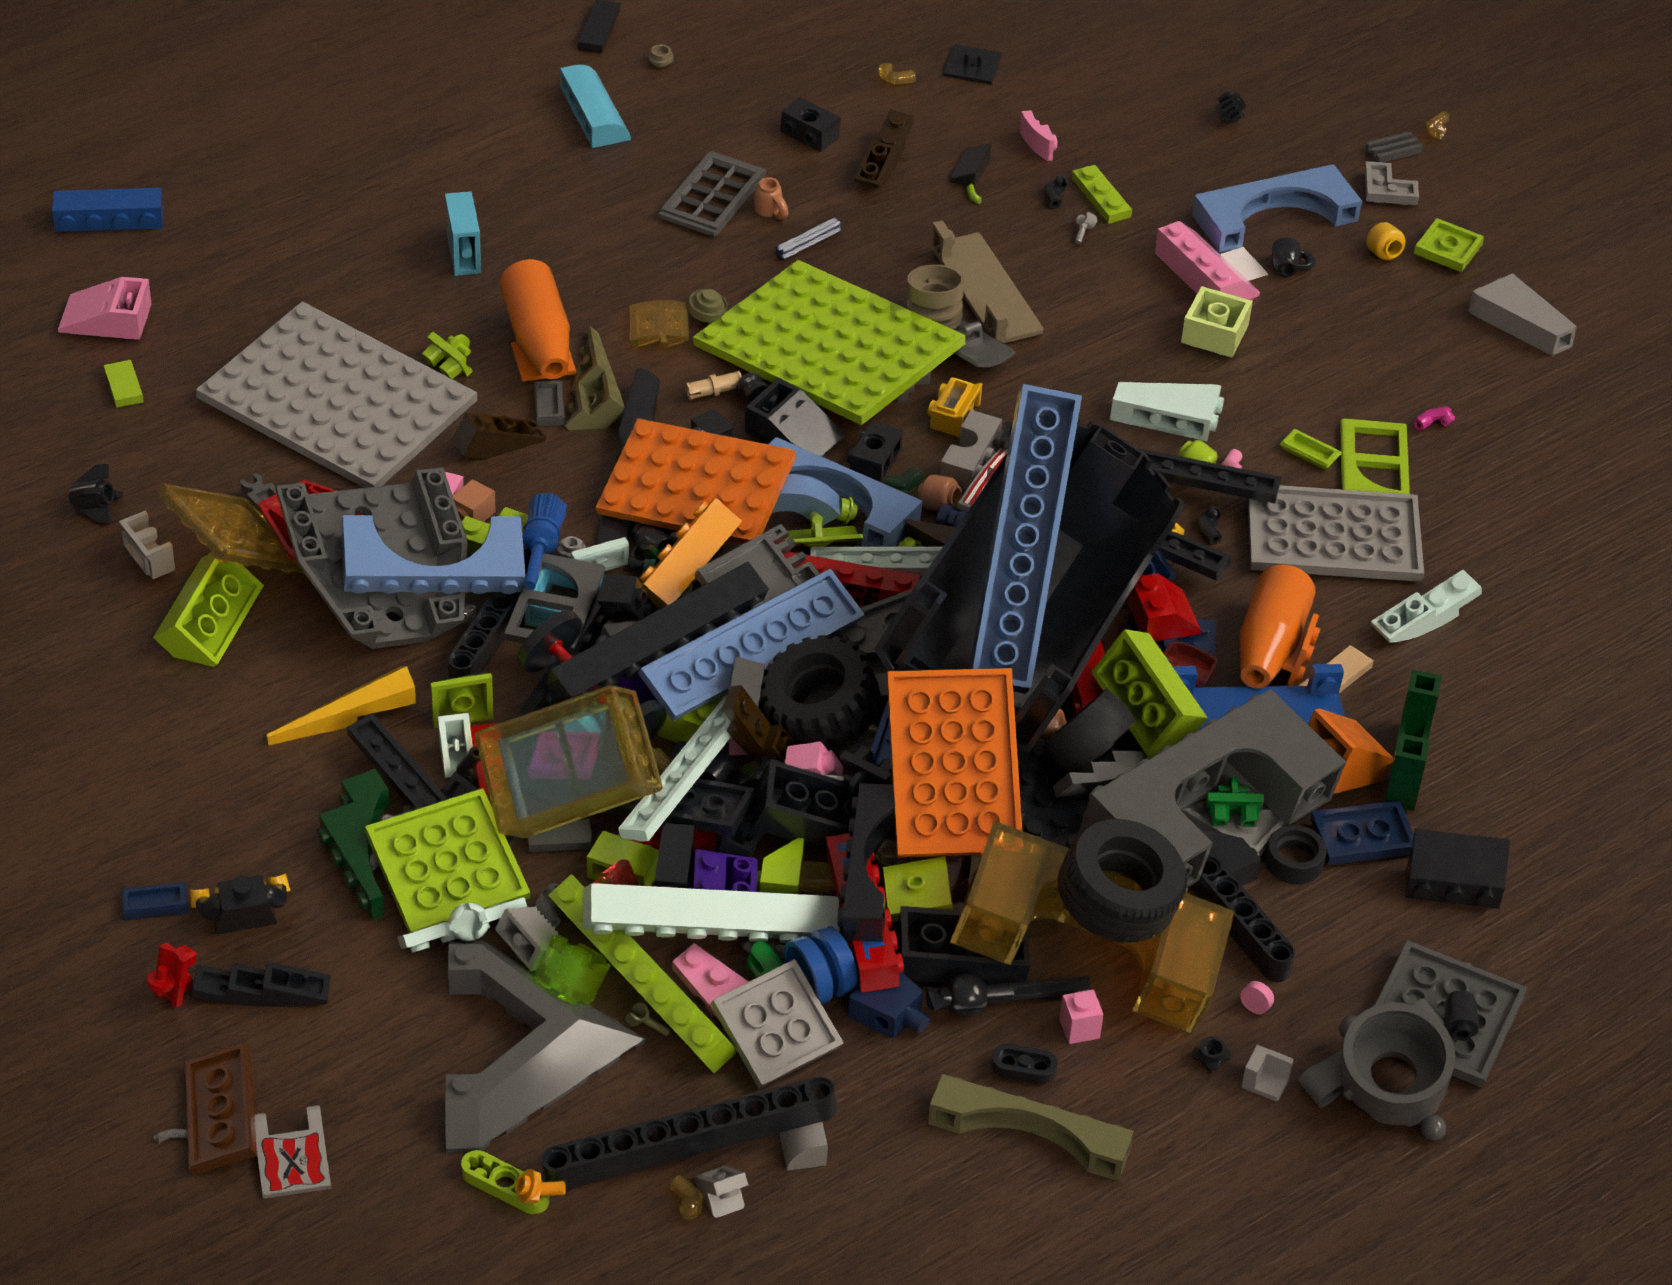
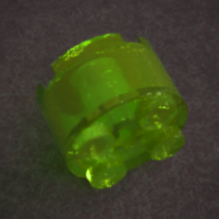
[533,936,611,1005]

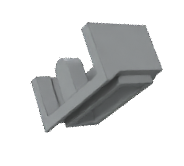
[119,511,175,579]

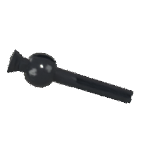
[925,973,1091,1018]

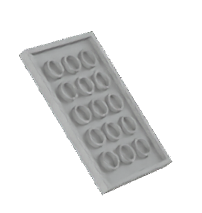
[1248,485,1424,582]

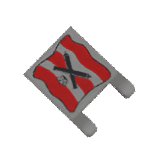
[255,1105,331,1199]

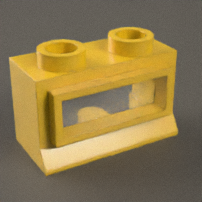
[927,377,983,437]

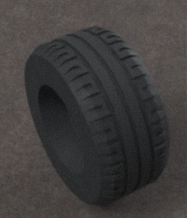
[1058,819,1187,943]

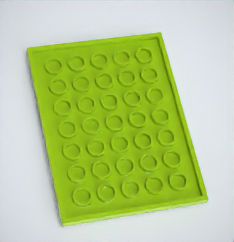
[693,260,966,425]

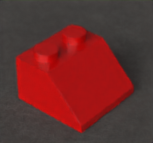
[1127,573,1201,641]

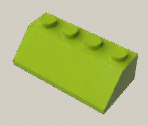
[153,546,264,667]

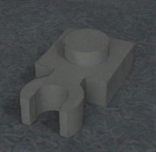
[240,473,277,518]

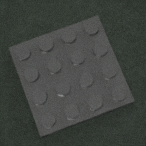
[1375,940,1528,1088]

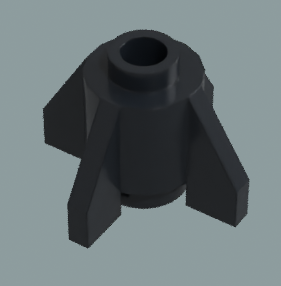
[68,464,123,523]

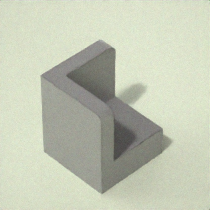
[1241,1045,1293,1101]

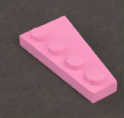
[672,943,748,1035]

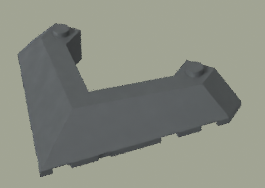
[445,940,646,1153]

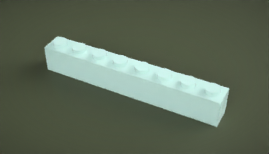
[583,883,840,943]

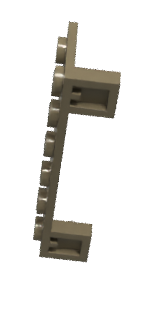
[931,220,1044,343]

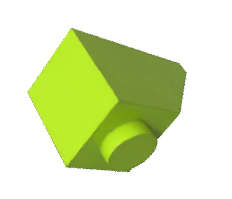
[757,838,804,894]

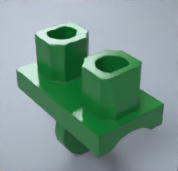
[1204,777,1264,827]

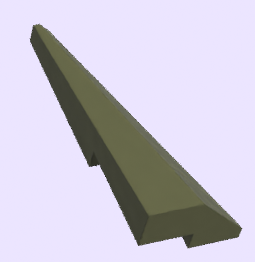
[564,326,625,431]

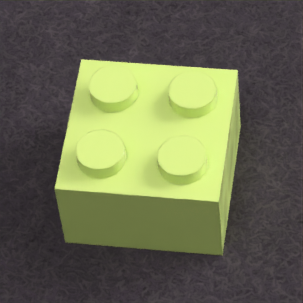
[1181,286,1253,357]

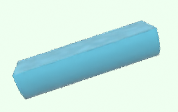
[560,65,631,148]

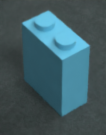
[445,191,481,276]

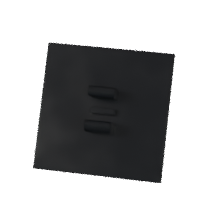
[943,44,1002,84]

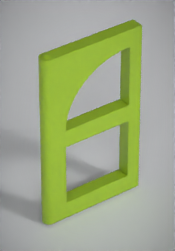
[1340,418,1410,494]

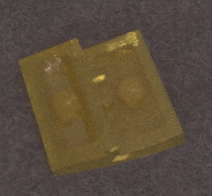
[630,300,689,348]

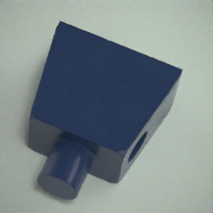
[848,973,930,1037]

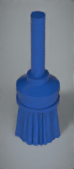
[522,493,567,590]

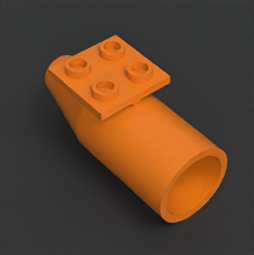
[499,259,576,382]
[1239,564,1321,689]

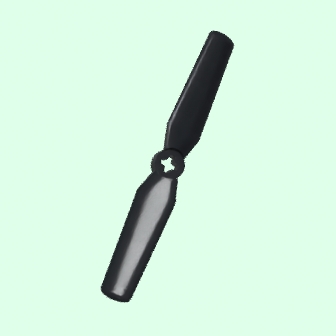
[596,368,660,545]

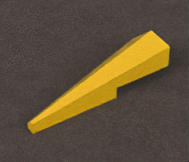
[266,666,416,746]

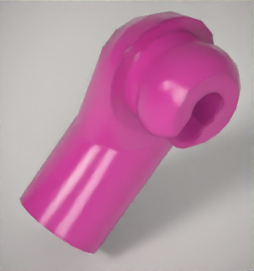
[1413,406,1455,431]

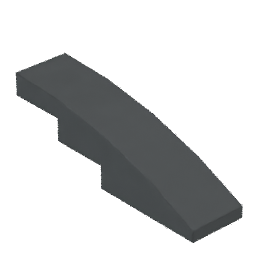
[1053,751,1151,797]

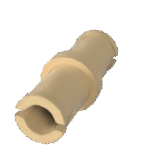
[685,371,742,400]

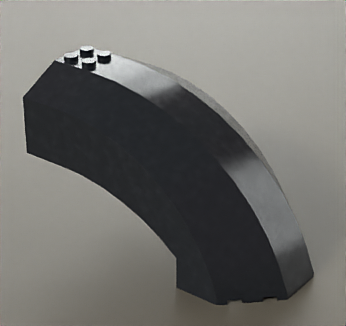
[874,419,1186,752]

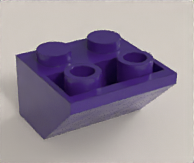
[687,849,758,892]

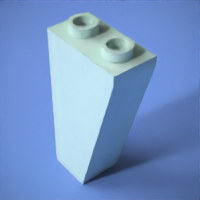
[1110,382,1224,441]

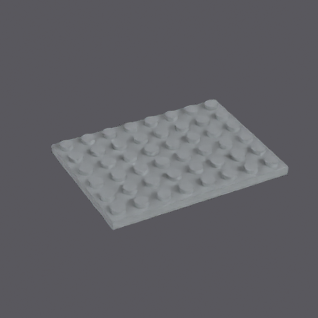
[196,301,477,488]

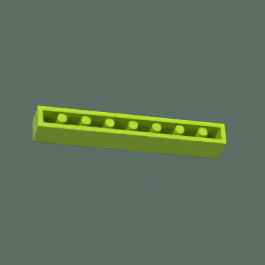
[548,874,737,1073]

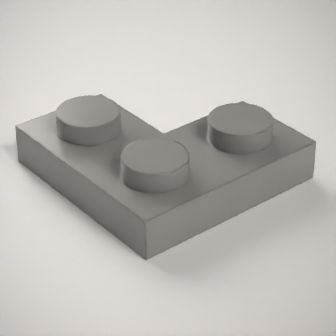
[1364,161,1419,205]

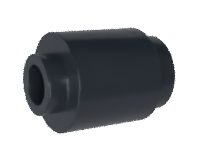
[1444,990,1479,1041]

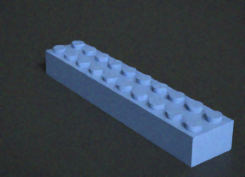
[969,384,1082,694]

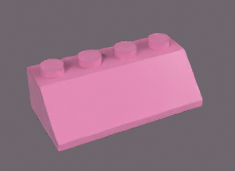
[1155,221,1260,300]

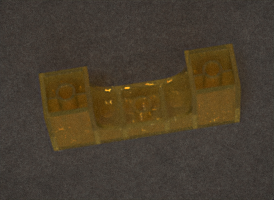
[950,821,1235,1034]

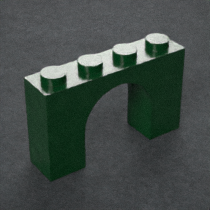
[1385,669,1442,811]

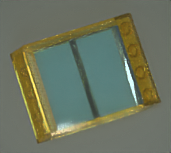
[475,685,663,838]

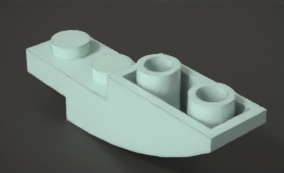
[1371,570,1482,643]

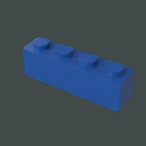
[52,188,164,232]

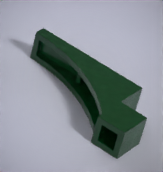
[317,769,390,921]

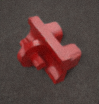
[146,942,197,1009]

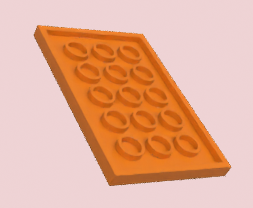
[595,418,797,545]
[887,668,1024,858]

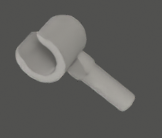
[1075,212,1097,244]

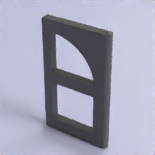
[504,553,606,652]

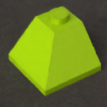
[431,673,494,729]

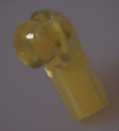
[879,63,916,85]
[670,1175,703,1220]

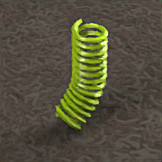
[966,184,982,204]

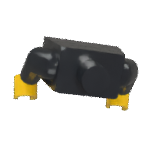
[190,873,290,935]

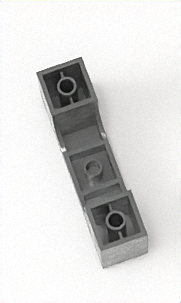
[1079,689,1346,891]

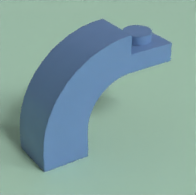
[771,474,841,526]

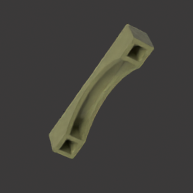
[928,1074,1134,1182]

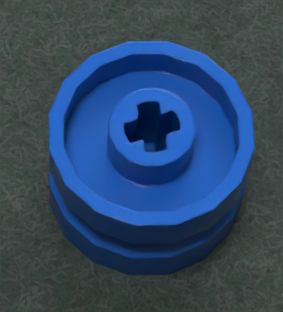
[784,926,858,1005]

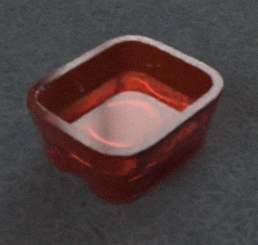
[1164,641,1217,687]

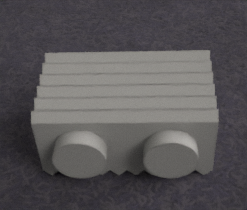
[495,907,569,972]

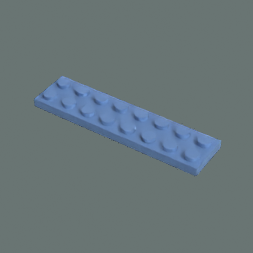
[638,569,865,721]

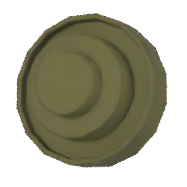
[687,289,728,323]

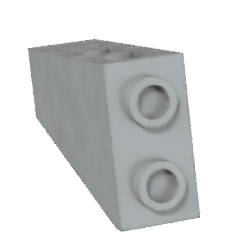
[1468,273,1577,356]

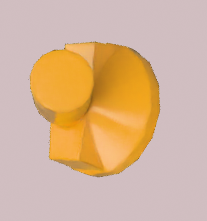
[515,1169,566,1204]

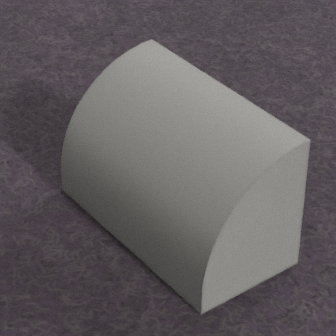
[779,1107,828,1171]

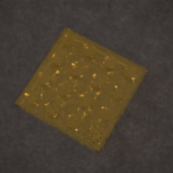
[157,483,304,573]

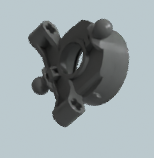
[1298,998,1455,1141]

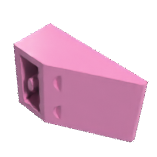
[58,277,151,340]

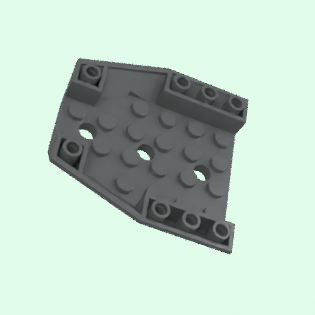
[275,467,467,649]

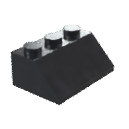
[1406,829,1510,909]

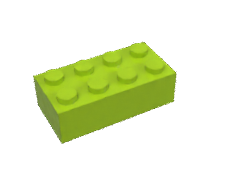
[1091,629,1208,758]

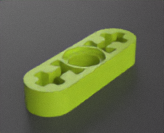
[461,1150,550,1214]

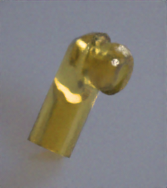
[1426,111,1450,139]

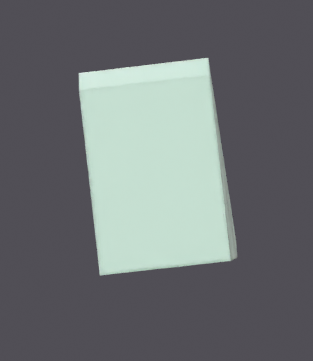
[438,713,473,778]

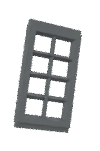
[658,151,767,237]

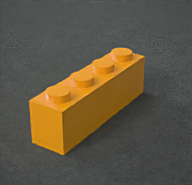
[639,498,742,609]

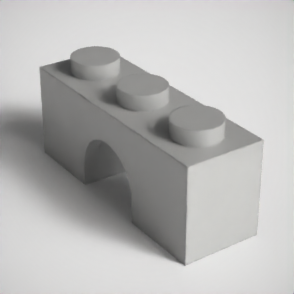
[940,410,1003,490]

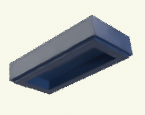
[121,882,188,920]

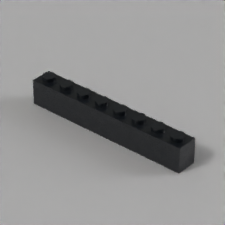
[547,561,769,711]

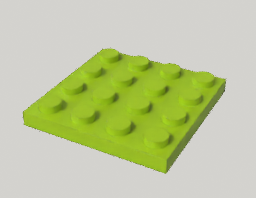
[365,788,531,933]

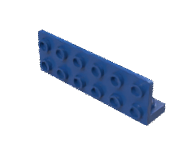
[1172,664,1345,732]

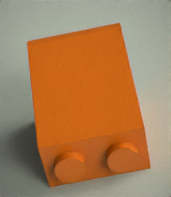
[1308,709,1394,794]

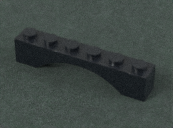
[837,784,895,942]

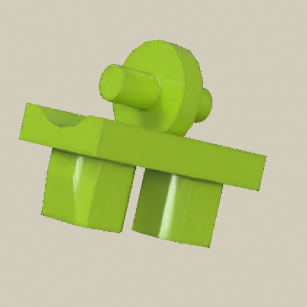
[422,332,473,379]

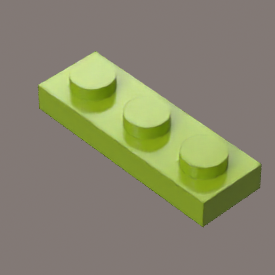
[1072,165,1132,224]

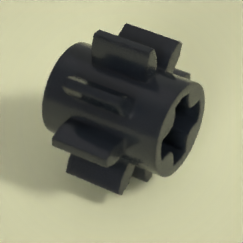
[1215,91,1246,123]

